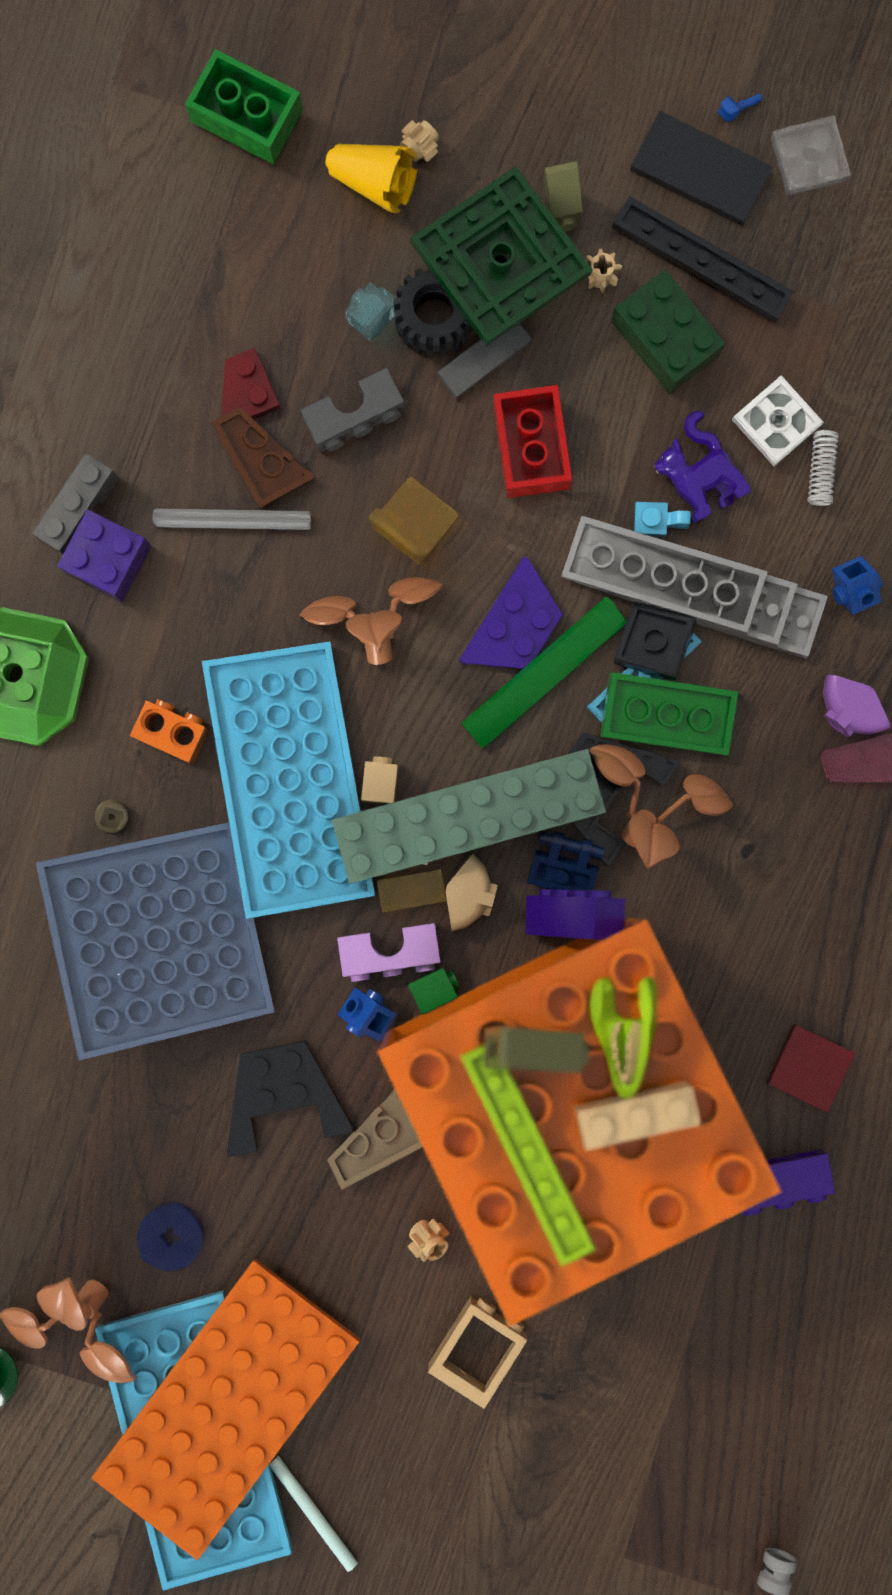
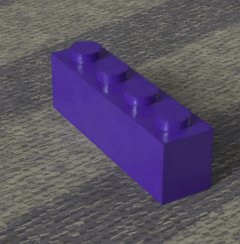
[525,889,625,940]
[726,1149,835,1220]

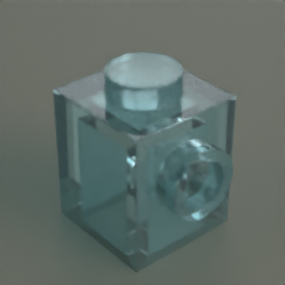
[345,282,394,342]

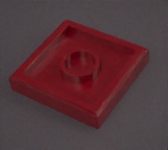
[767,1024,855,1113]

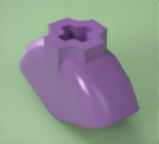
[823,675,890,737]

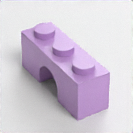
[337,923,441,982]

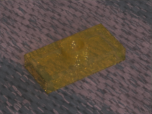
[377,869,446,913]

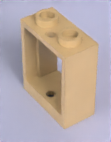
[428,1296,527,1409]

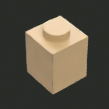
[361,757,399,804]

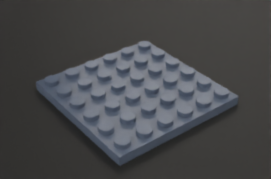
[35,822,275,1060]

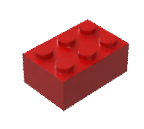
[492,385,572,499]

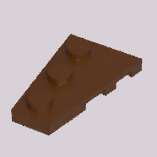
[211,407,315,509]

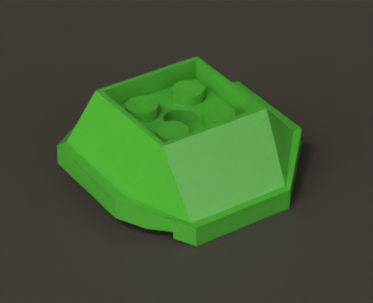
[0,607,89,746]

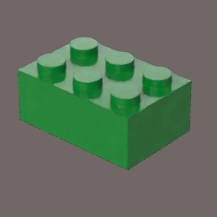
[185,49,303,164]

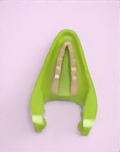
[590,977,657,1098]

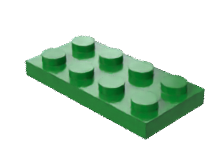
[600,672,739,756]

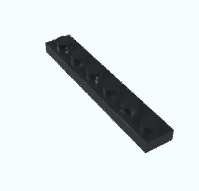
[612,196,794,323]

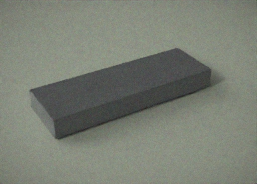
[437,324,532,400]

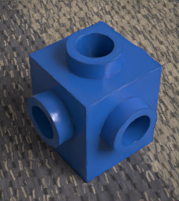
[832,556,883,615]
[338,987,398,1042]

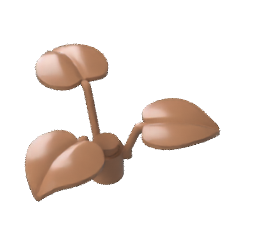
[300,577,444,665]
[589,744,733,869]
[0,1278,137,1383]

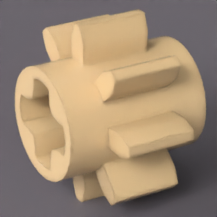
[400,120,439,162]
[586,249,622,293]
[407,1219,450,1262]

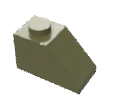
[542,161,583,232]

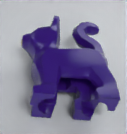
[654,411,752,525]

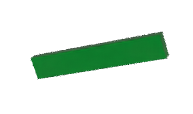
[461,597,627,749]

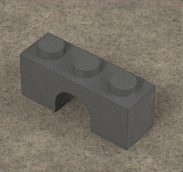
[300,368,405,452]
[32,453,120,555]

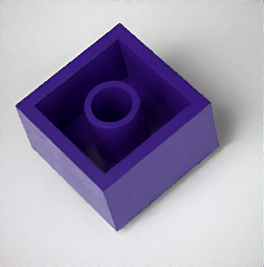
[57,509,152,602]

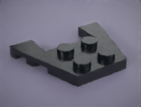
[568,733,681,867]
[227,1040,354,1157]

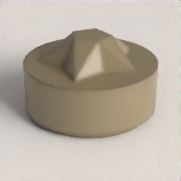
[95,800,128,834]

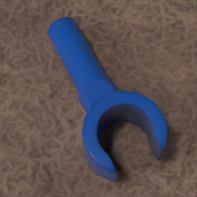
[717,94,762,122]

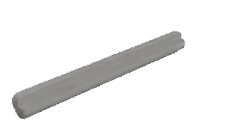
[152,508,312,530]

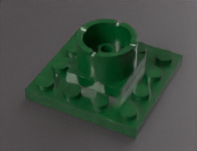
[410,166,593,346]

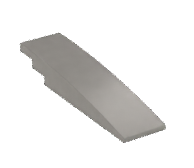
[561,516,828,659]

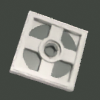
[732,375,824,466]

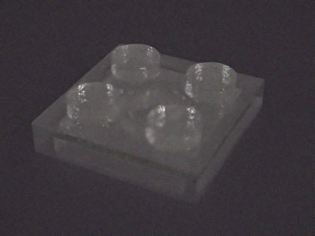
[771,115,851,196]

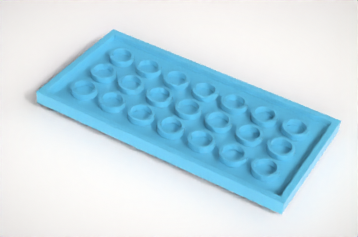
[202,641,375,919]
[95,1290,293,1590]

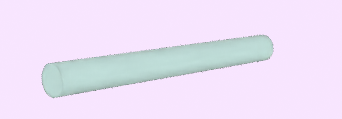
[269,1455,358,1572]

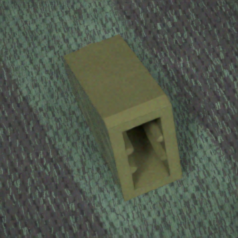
[483,1027,589,1073]

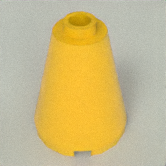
[325,144,417,213]

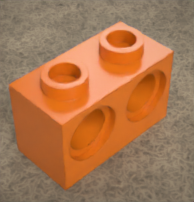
[130,699,210,765]

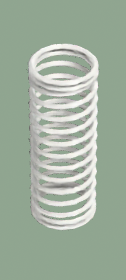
[807,430,839,506]

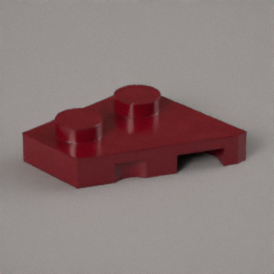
[221,347,280,420]

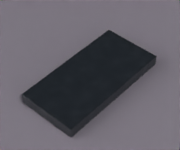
[630,111,773,226]

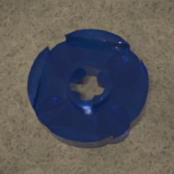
[137,1202,205,1271]

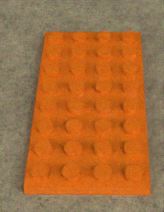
[91,1258,360,1561]

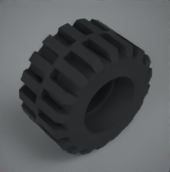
[394,268,473,357]

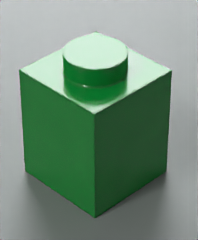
[408,966,461,1015]

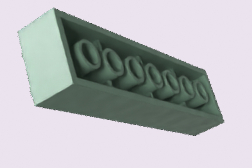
[332,749,606,884]

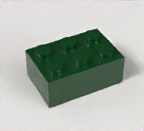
[611,269,725,394]

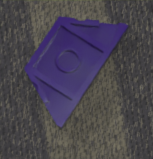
[459,556,563,670]

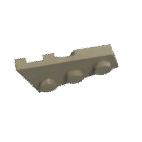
[327,1089,423,1190]

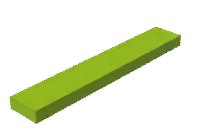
[460,1044,596,1267]

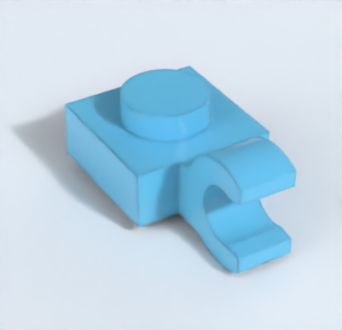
[634,502,691,537]

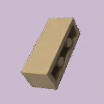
[574,1081,701,1150]

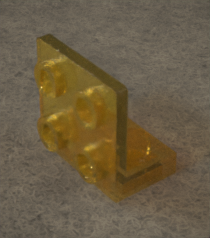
[368,476,458,565]

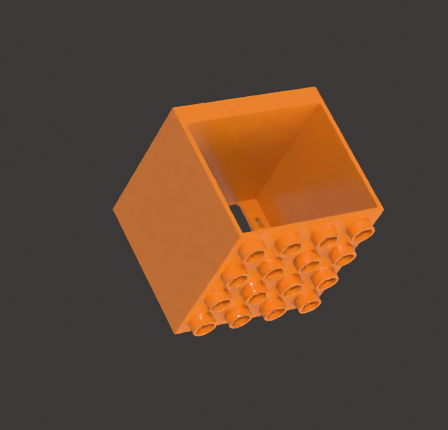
[377,917,781,1326]

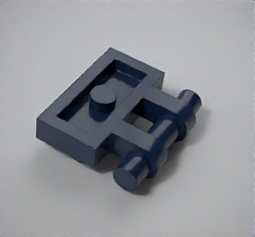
[527,831,605,891]

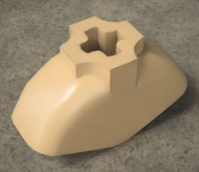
[445,853,498,932]

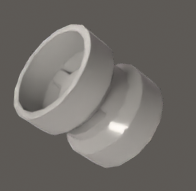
[757,1547,798,1595]

